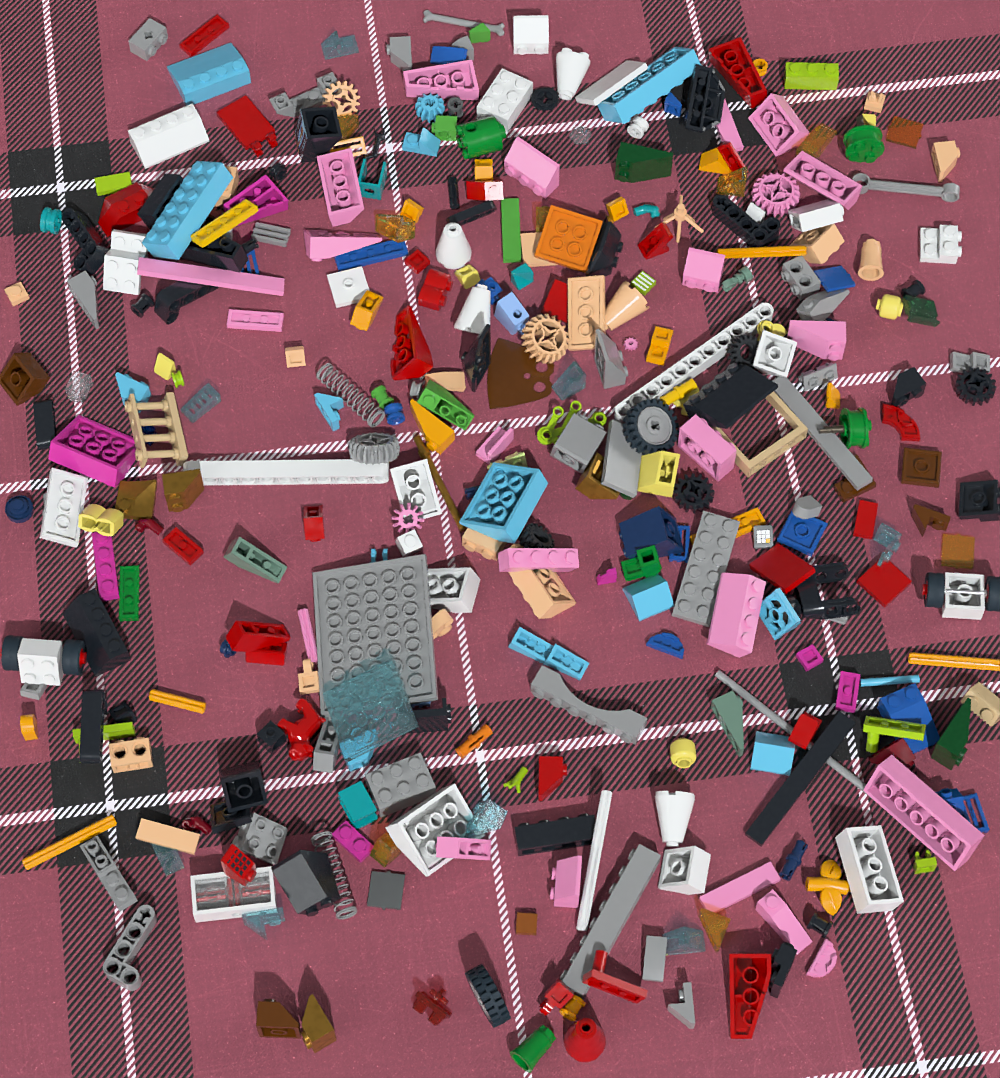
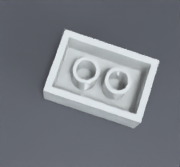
[477,68,533,133]

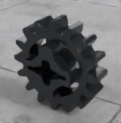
[955,367,997,406]
[673,473,715,514]

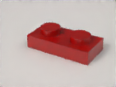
[163,527,204,566]

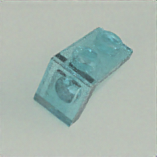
[873,523,902,567]

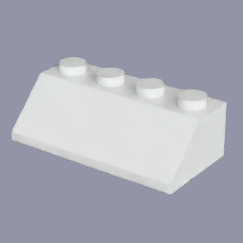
[128,103,210,169]

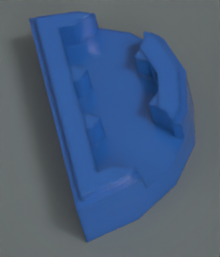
[646,632,684,660]

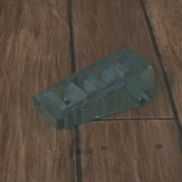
[180,383,221,423]

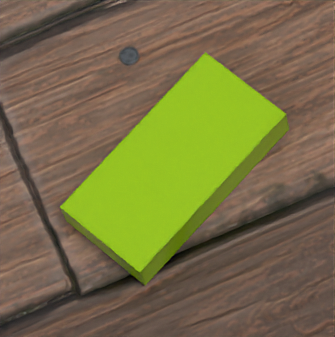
[94,172,132,196]

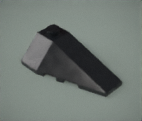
[461,324,491,392]

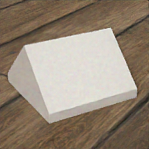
[752,330,797,378]

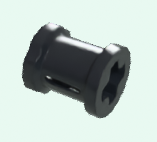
[901,280,926,303]
[130,293,155,318]
[807,913,833,938]

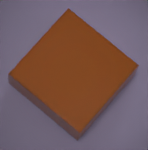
[516,912,538,936]

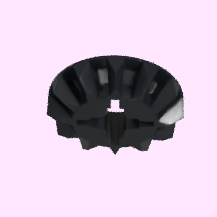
[531,87,559,113]

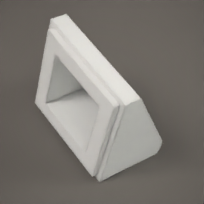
[745,202,765,225]

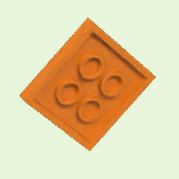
[534,205,603,273]

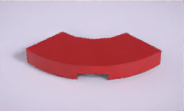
[882,404,921,441]

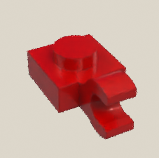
[539,979,574,1016]

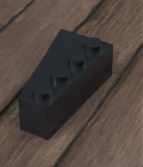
[180,224,248,273]

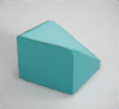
[511,263,534,290]

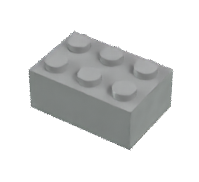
[365,752,436,818]

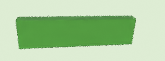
[501,198,521,263]

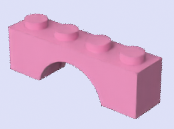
[498,548,579,572]

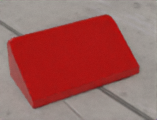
[717,141,749,177]
[246,643,288,666]

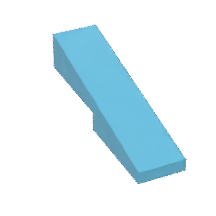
[508,627,589,680]

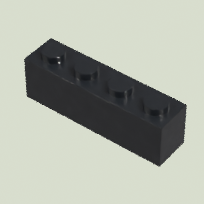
[514,813,596,856]

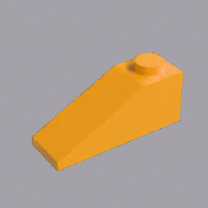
[410,399,455,455]

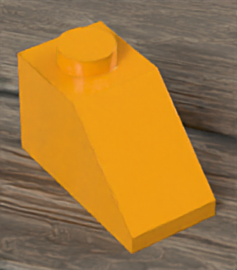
[350,290,384,331]

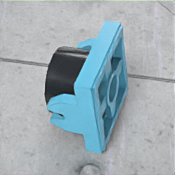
[759,588,802,640]

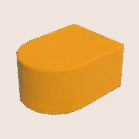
[20,714,38,741]

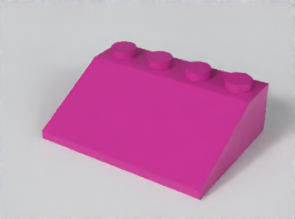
[48,415,136,488]

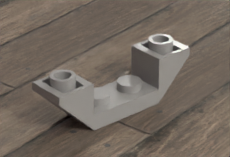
[269,72,339,117]

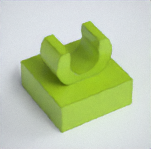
[913,850,937,874]

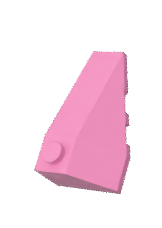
[304,230,382,261]

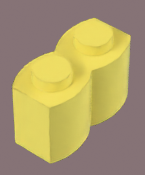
[78,504,124,536]

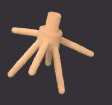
[655,195,704,243]

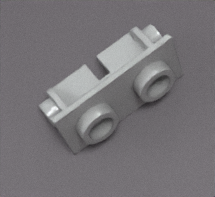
[798,362,838,391]

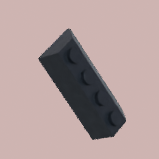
[62,588,131,677]

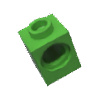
[432,115,457,141]

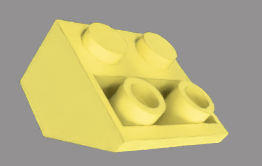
[637,451,680,498]

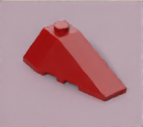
[390,305,433,381]
[729,953,772,1039]

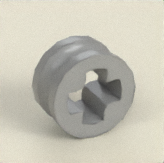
[410,381,423,398]

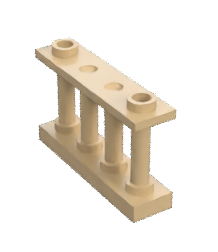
[125,392,188,468]

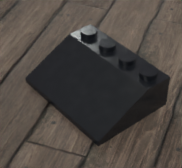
[683,363,778,429]

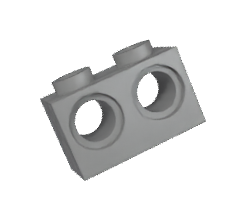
[781,256,821,301]

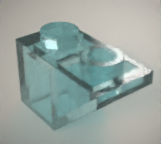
[464,799,508,838]

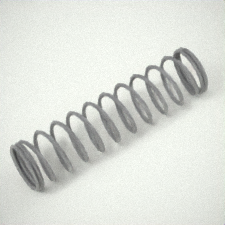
[316,363,385,427]
[311,831,357,919]

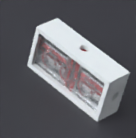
[190,866,278,923]

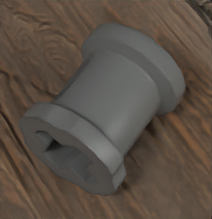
[447,97,463,120]

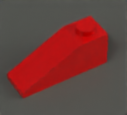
[226,620,291,652]

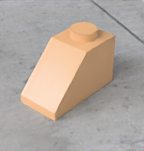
[931,140,960,182]

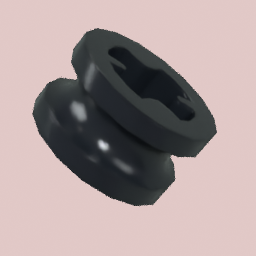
[269,163,287,181]

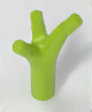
[503,767,528,793]

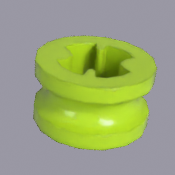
[171,370,185,388]

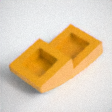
[646,326,674,366]

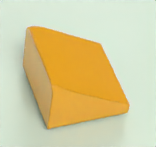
[825,383,840,409]

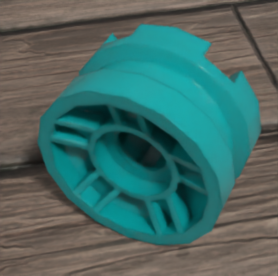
[40,207,62,235]

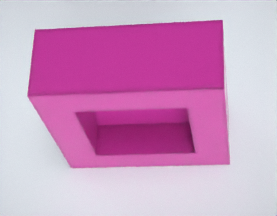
[796,644,824,672]

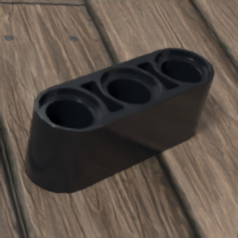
[33,399,57,451]

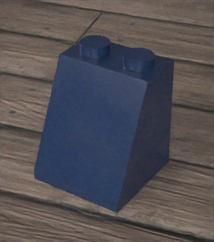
[619,506,684,559]

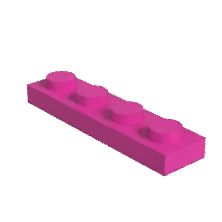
[92,532,120,601]

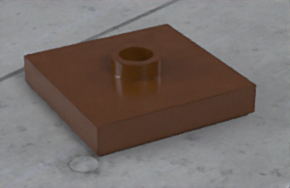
[901,447,942,488]

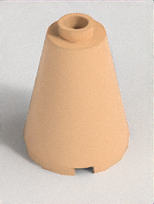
[605,281,650,331]

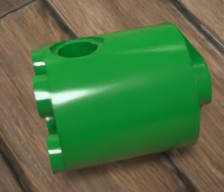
[455,116,506,160]

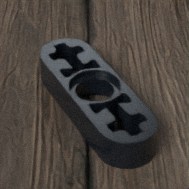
[446,200,497,226]

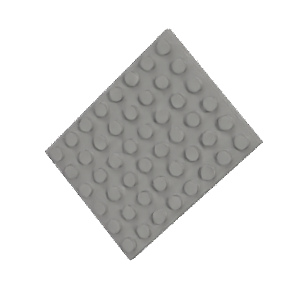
[313,554,438,718]

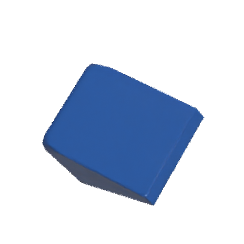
[664,92,682,117]

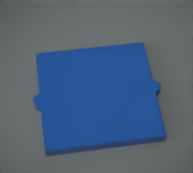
[814,265,856,292]

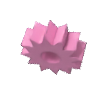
[623,337,638,351]

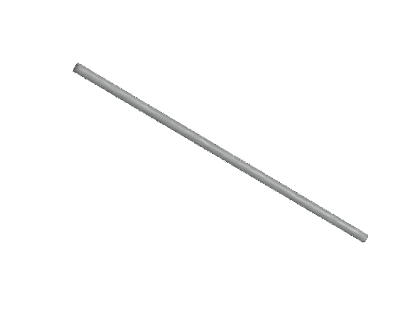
[715,670,876,802]

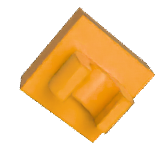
[606,197,629,222]
[400,198,424,224]

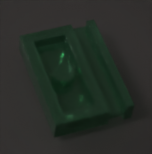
[902,295,940,327]

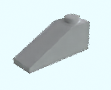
[67,271,99,330]
[796,289,850,321]
[313,716,346,773]

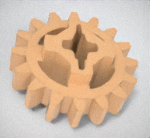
[322,81,360,119]

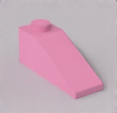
[436,837,491,860]
[755,889,812,955]

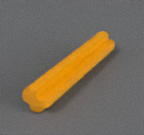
[149,689,206,714]

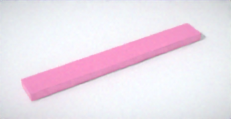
[137,257,285,296]

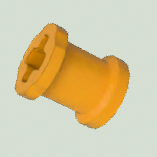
[559,995,586,1022]

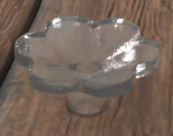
[569,126,592,145]

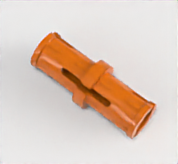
[455,724,493,759]

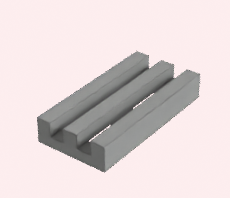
[251,222,291,247]

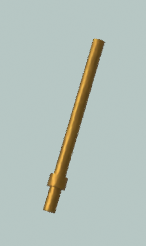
[413,436,467,532]

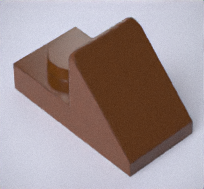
[911,504,951,537]

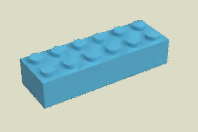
[597,47,701,124]
[142,161,233,260]

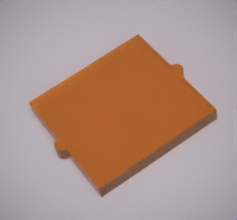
[886,116,924,149]

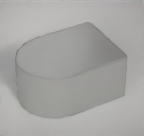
[792,495,822,519]

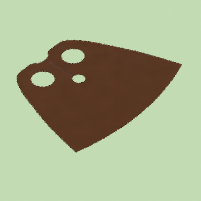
[487,338,554,409]

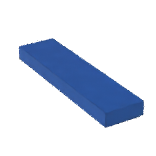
[334,237,408,272]

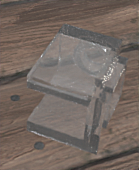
[65,371,94,402]

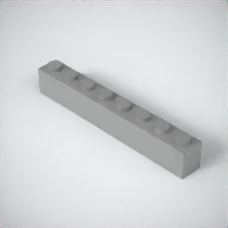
[560,844,661,999]

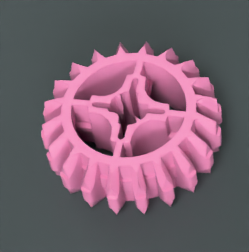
[751,172,800,217]

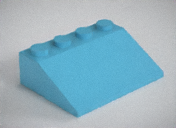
[167,43,251,106]
[459,462,548,544]

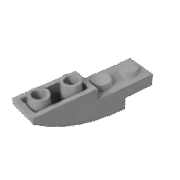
[80,836,138,912]

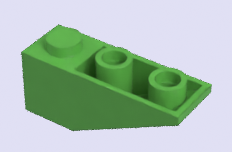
[417,379,475,430]

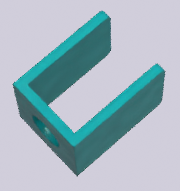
[358,158,387,200]
[338,781,378,830]

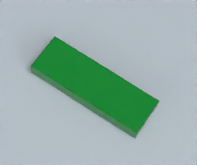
[119,565,140,621]

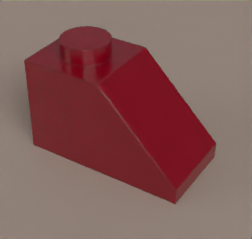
[869,737,916,768]

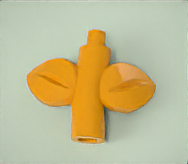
[805,860,851,916]

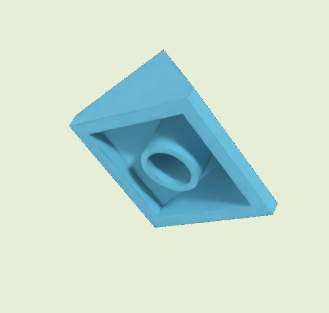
[622,574,674,621]
[750,731,795,776]

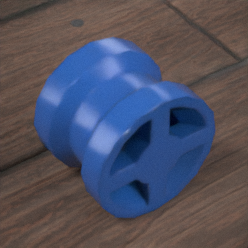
[384,403,405,425]

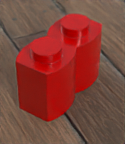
[418,269,453,311]

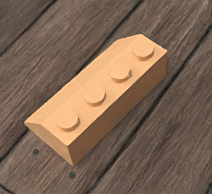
[508,544,576,619]

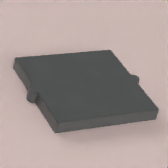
[367,871,405,910]

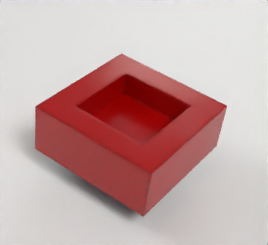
[404,249,430,274]

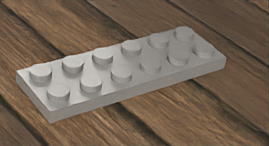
[672,510,740,627]

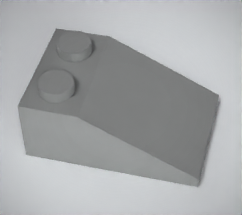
[594,329,628,389]

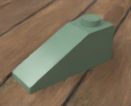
[223,536,287,584]
[711,690,744,757]

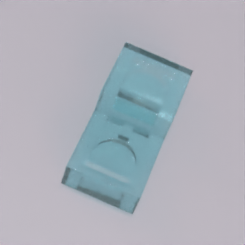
[151,843,185,876]

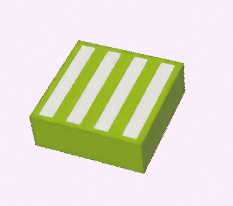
[631,271,656,296]

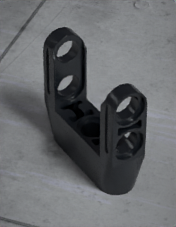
[794,562,861,620]

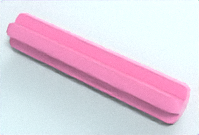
[298,608,318,663]

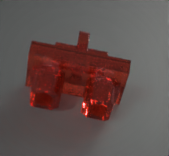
[412,988,452,1026]

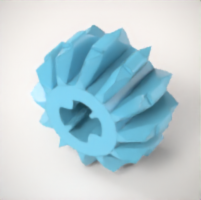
[415,92,445,123]

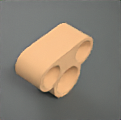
[432,609,454,639]

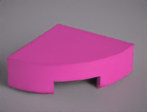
[596,568,617,585]

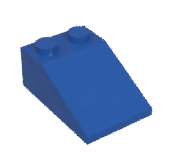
[877,683,940,754]

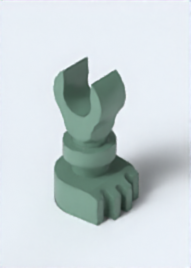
[722,266,753,292]

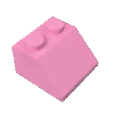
[682,247,725,293]
[550,856,582,908]

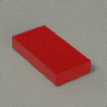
[853,500,879,540]

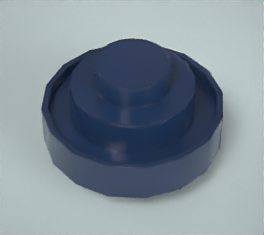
[5,495,34,523]

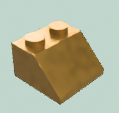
[162,469,204,512]
[301,994,337,1053]

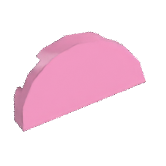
[806,939,837,977]

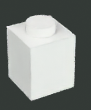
[395,529,423,557]

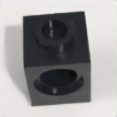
[257,721,287,755]

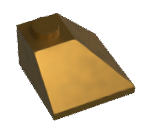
[575,453,620,499]

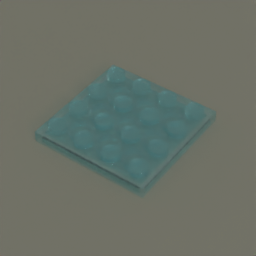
[322,658,419,762]

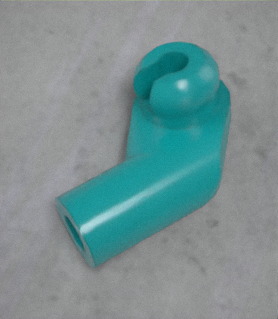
[633,204,660,218]

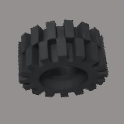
[727,335,759,368]
[518,523,555,548]

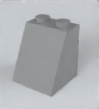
[550,413,607,474]

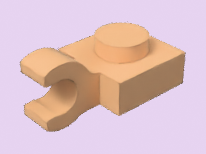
[298,659,319,695]

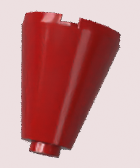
[564,1018,606,1063]

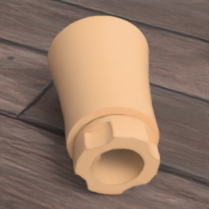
[858,239,884,281]

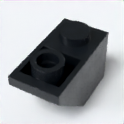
[891,367,927,407]

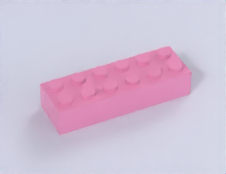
[863,755,985,871]

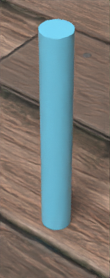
[860,675,920,687]

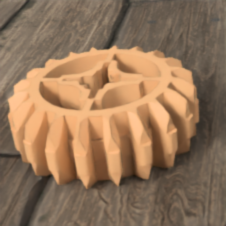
[521,314,570,364]

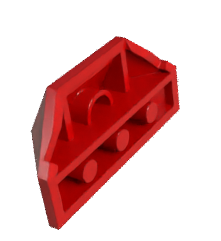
[98,182,154,237]

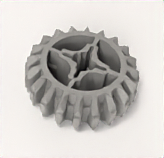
[349,432,400,465]

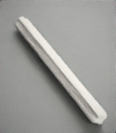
[576,790,612,931]

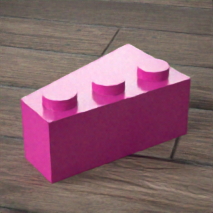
[223,175,289,227]

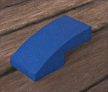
[430,46,467,65]

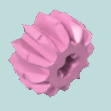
[391,503,424,533]

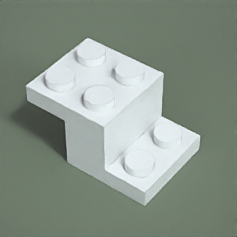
[103,229,148,295]

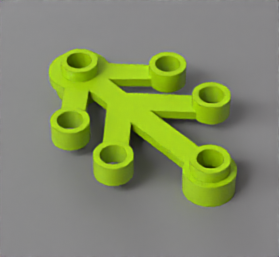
[537,401,607,445]

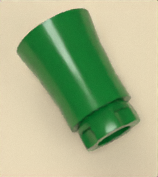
[510,1025,556,1073]

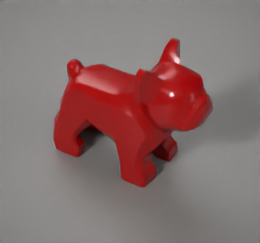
[277,698,326,761]

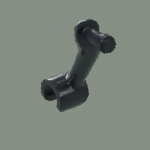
[364,129,385,160]

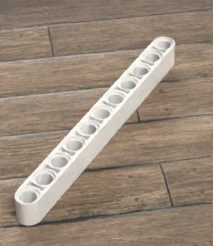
[614,303,774,424]
[183,459,389,485]

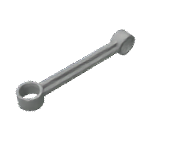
[852,173,960,202]

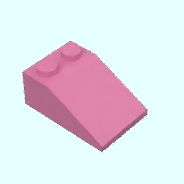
[786,320,846,361]

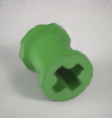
[371,385,394,410]

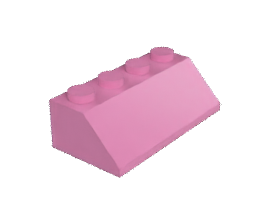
[317,148,364,227]
[784,151,862,210]
[707,572,766,658]

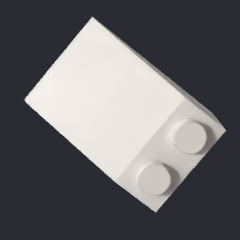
[389,459,442,524]
[428,567,481,613]

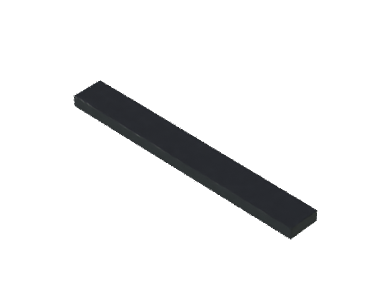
[745,711,856,847]

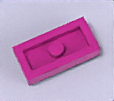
[835,671,860,713]
[332,821,375,863]

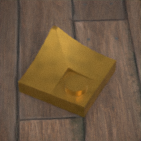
[115,479,157,520]

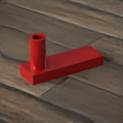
[582,950,648,1004]

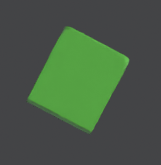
[469,23,491,43]

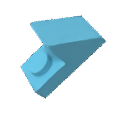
[402,128,441,157]
[314,393,344,431]

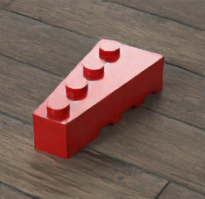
[708,37,767,109]

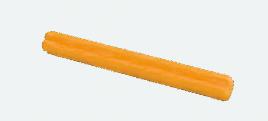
[716,245,807,259]
[908,652,1000,671]
[22,815,117,870]

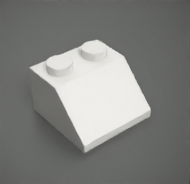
[513,15,549,55]
[658,846,711,895]

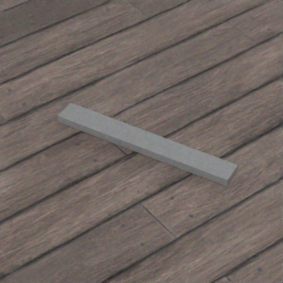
[772,377,873,491]

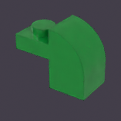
[621,545,662,582]

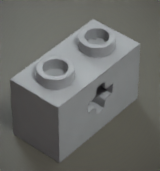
[128,18,168,61]

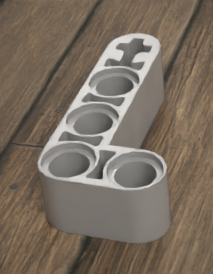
[103,905,157,991]

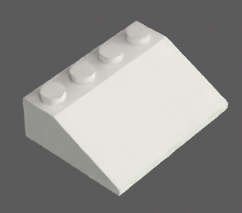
[385,783,485,877]

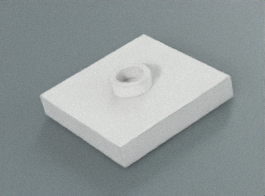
[327,266,369,308]

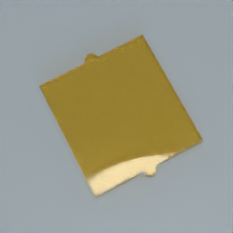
[941,534,975,569]

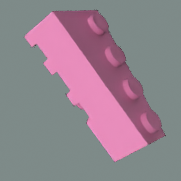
[403,60,479,101]

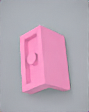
[476,426,514,464]

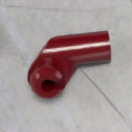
[135,518,164,536]
[182,816,212,835]

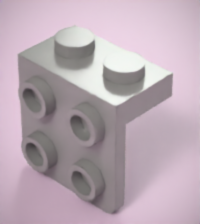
[232,813,288,865]

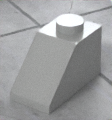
[386,36,412,71]

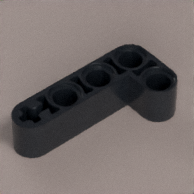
[712,195,781,247]
[62,208,109,275]
[154,267,219,325]
[80,689,108,764]

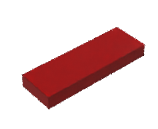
[179,14,230,57]

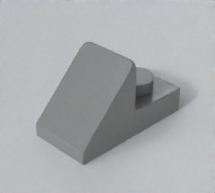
[667,982,695,1029]

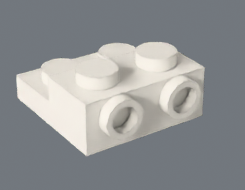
[920,225,962,264]

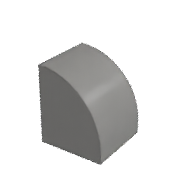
[450,36,474,60]

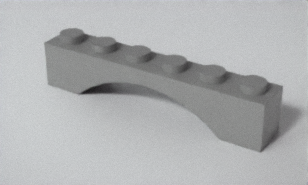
[531,665,647,745]

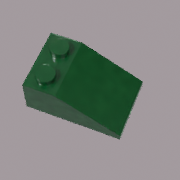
[615,142,673,183]
[931,698,971,771]

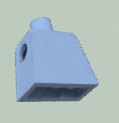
[494,292,529,335]

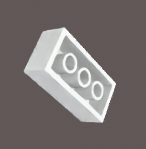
[835,825,904,914]

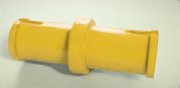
[660,378,697,406]

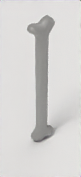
[423,10,505,36]

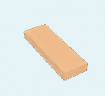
[135,818,200,855]

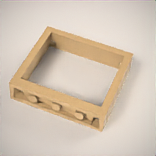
[710,391,808,477]

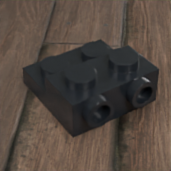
[959,480,1000,522]
[769,942,797,998]

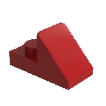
[638,222,673,260]
[788,712,822,750]

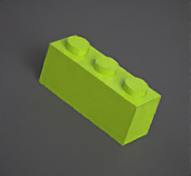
[784,62,839,90]

